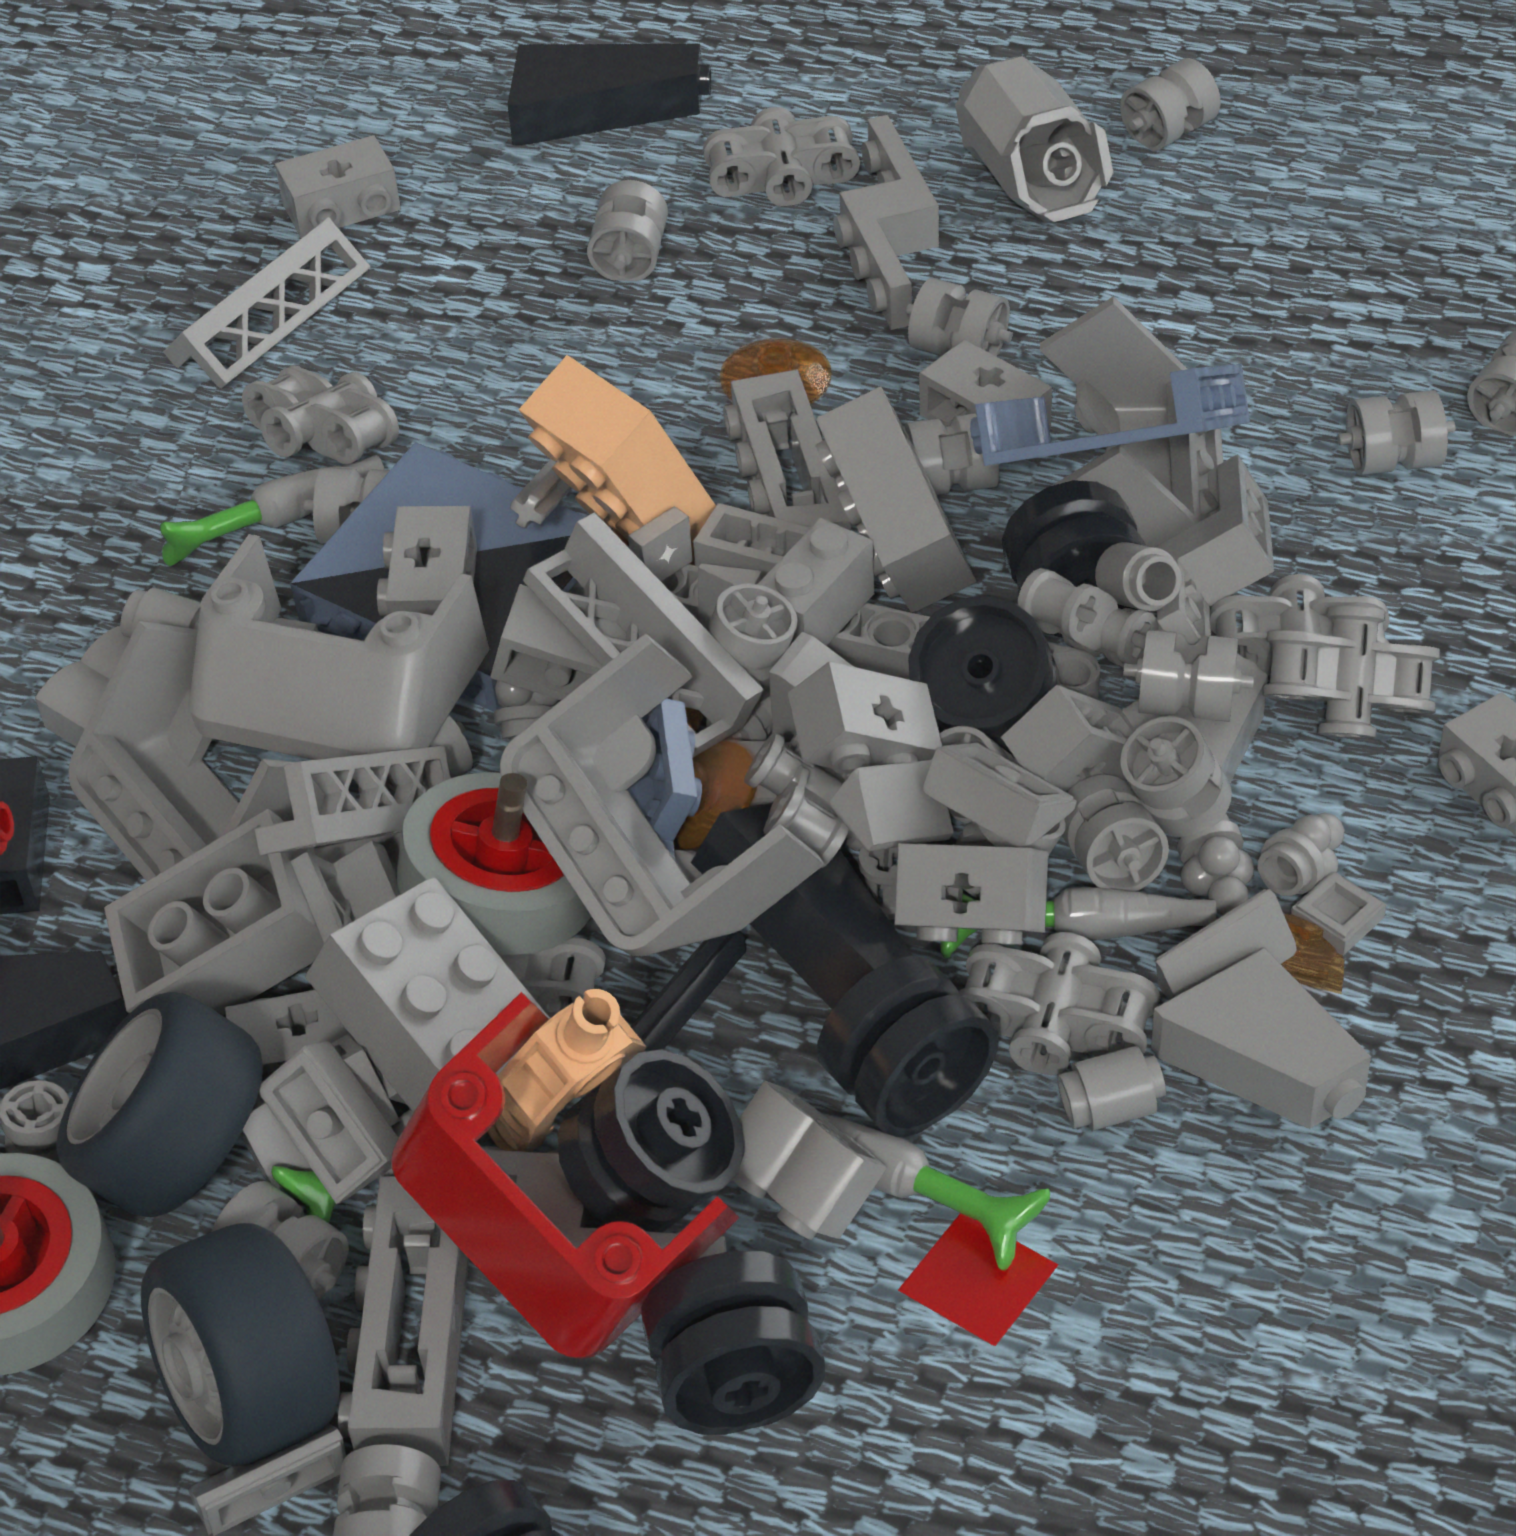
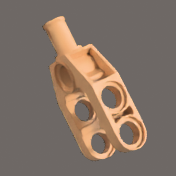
[487,989,647,1152]

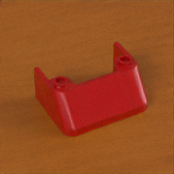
[391,992,739,1359]

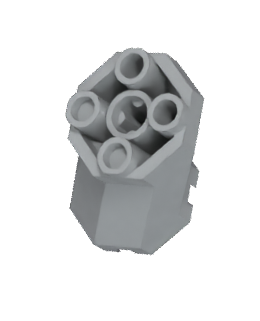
[955,56,1114,222]

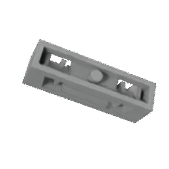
[723,369,851,530]
[338,1176,469,1466]

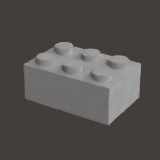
[815,386,977,612]
[104,808,324,1016]
[305,876,550,1113]

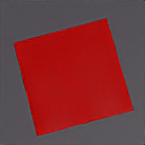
[898,1213,1058,1346]

